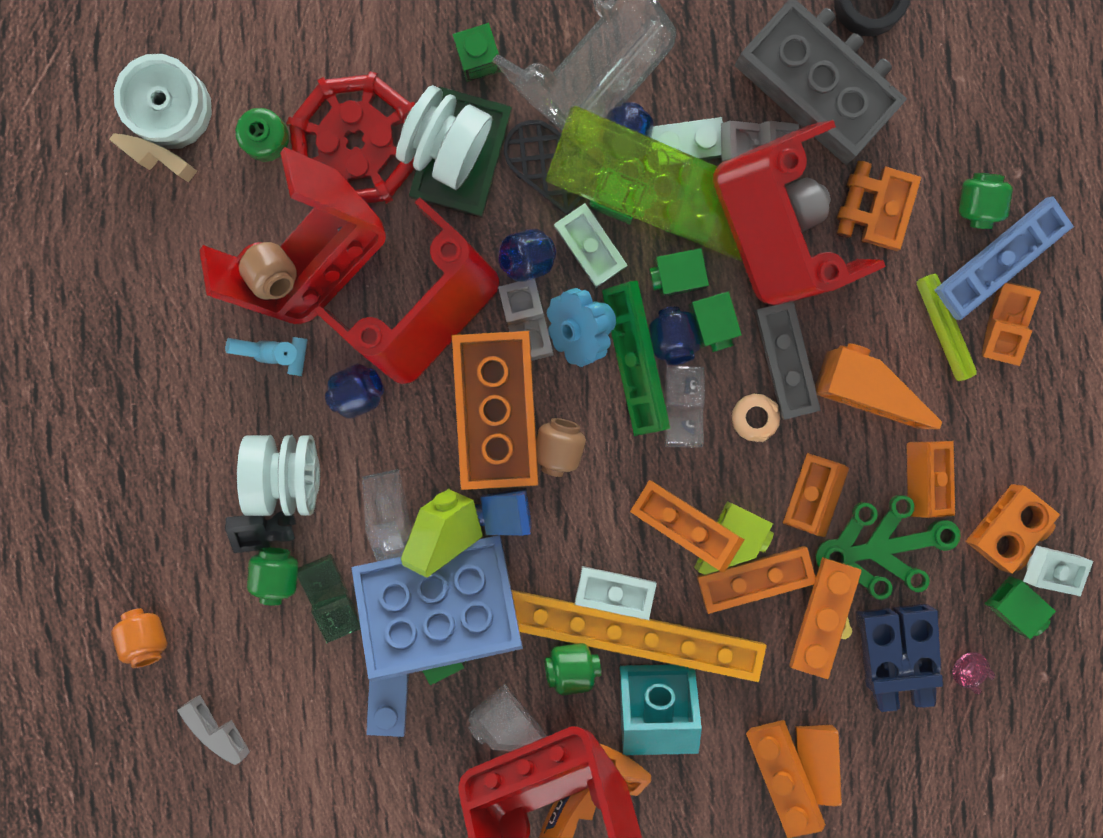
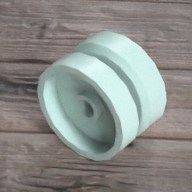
[114,54,212,149]

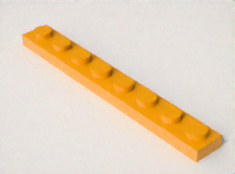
[512,590,767,682]

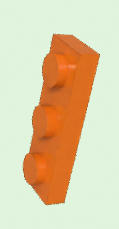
[630,480,745,573]
[697,546,816,614]
[789,557,862,679]
[746,720,826,838]

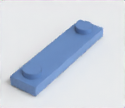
[935,196,1074,320]
[366,674,409,737]

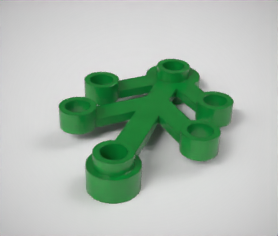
[815,495,961,600]

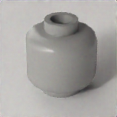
[785,177,831,232]

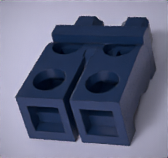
[855,604,943,712]

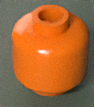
[111,608,168,668]

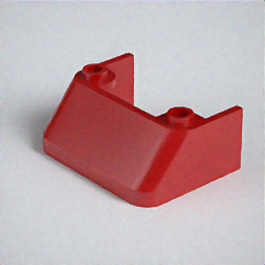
[713,120,886,305]
[199,147,386,324]
[314,197,500,384]
[458,726,642,838]

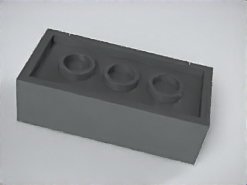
[734,0,907,165]

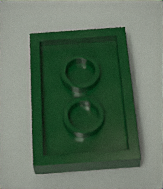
[409,86,512,218]

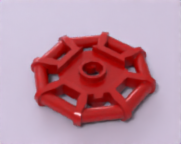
[286,71,416,204]

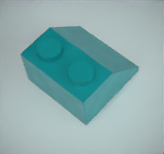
[620,664,702,755]

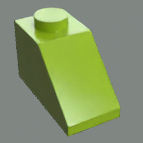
[401,489,483,578]
[694,501,774,575]

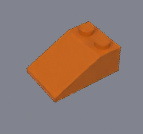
[815,343,942,429]

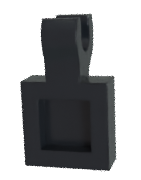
[225,511,296,553]

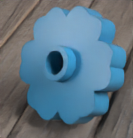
[547,288,616,367]

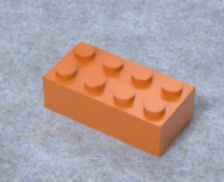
[452,331,539,490]

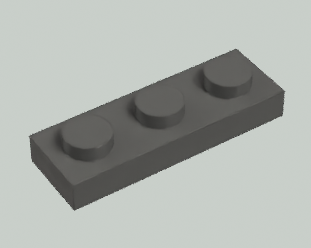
[755,301,821,420]

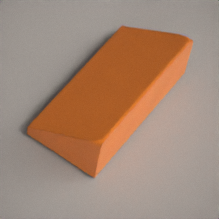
[907,441,955,518]
[783,453,849,537]
[795,725,842,806]

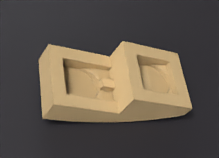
[109,133,197,182]

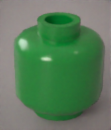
[235,108,289,162]
[958,173,1013,229]
[247,547,299,606]
[544,643,601,696]

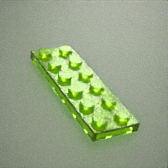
[545,105,743,262]

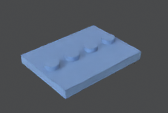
[351,535,523,682]

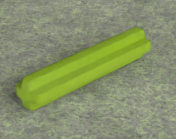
[917,274,977,381]

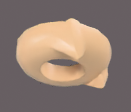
[732,393,780,442]

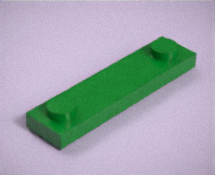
[602,281,671,436]

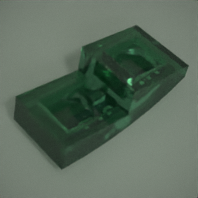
[297,554,361,643]

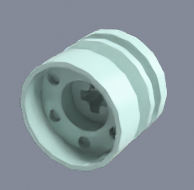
[396,85,493,190]
[237,435,320,516]

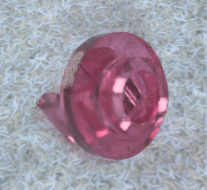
[952,652,995,694]

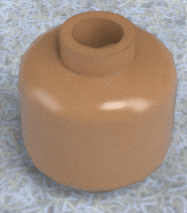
[239,242,297,299]
[536,418,586,477]

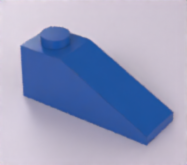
[475,488,532,536]

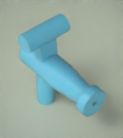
[225,337,308,376]

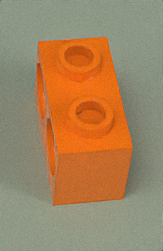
[965,484,1060,574]

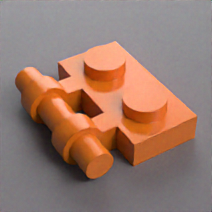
[836,161,921,251]

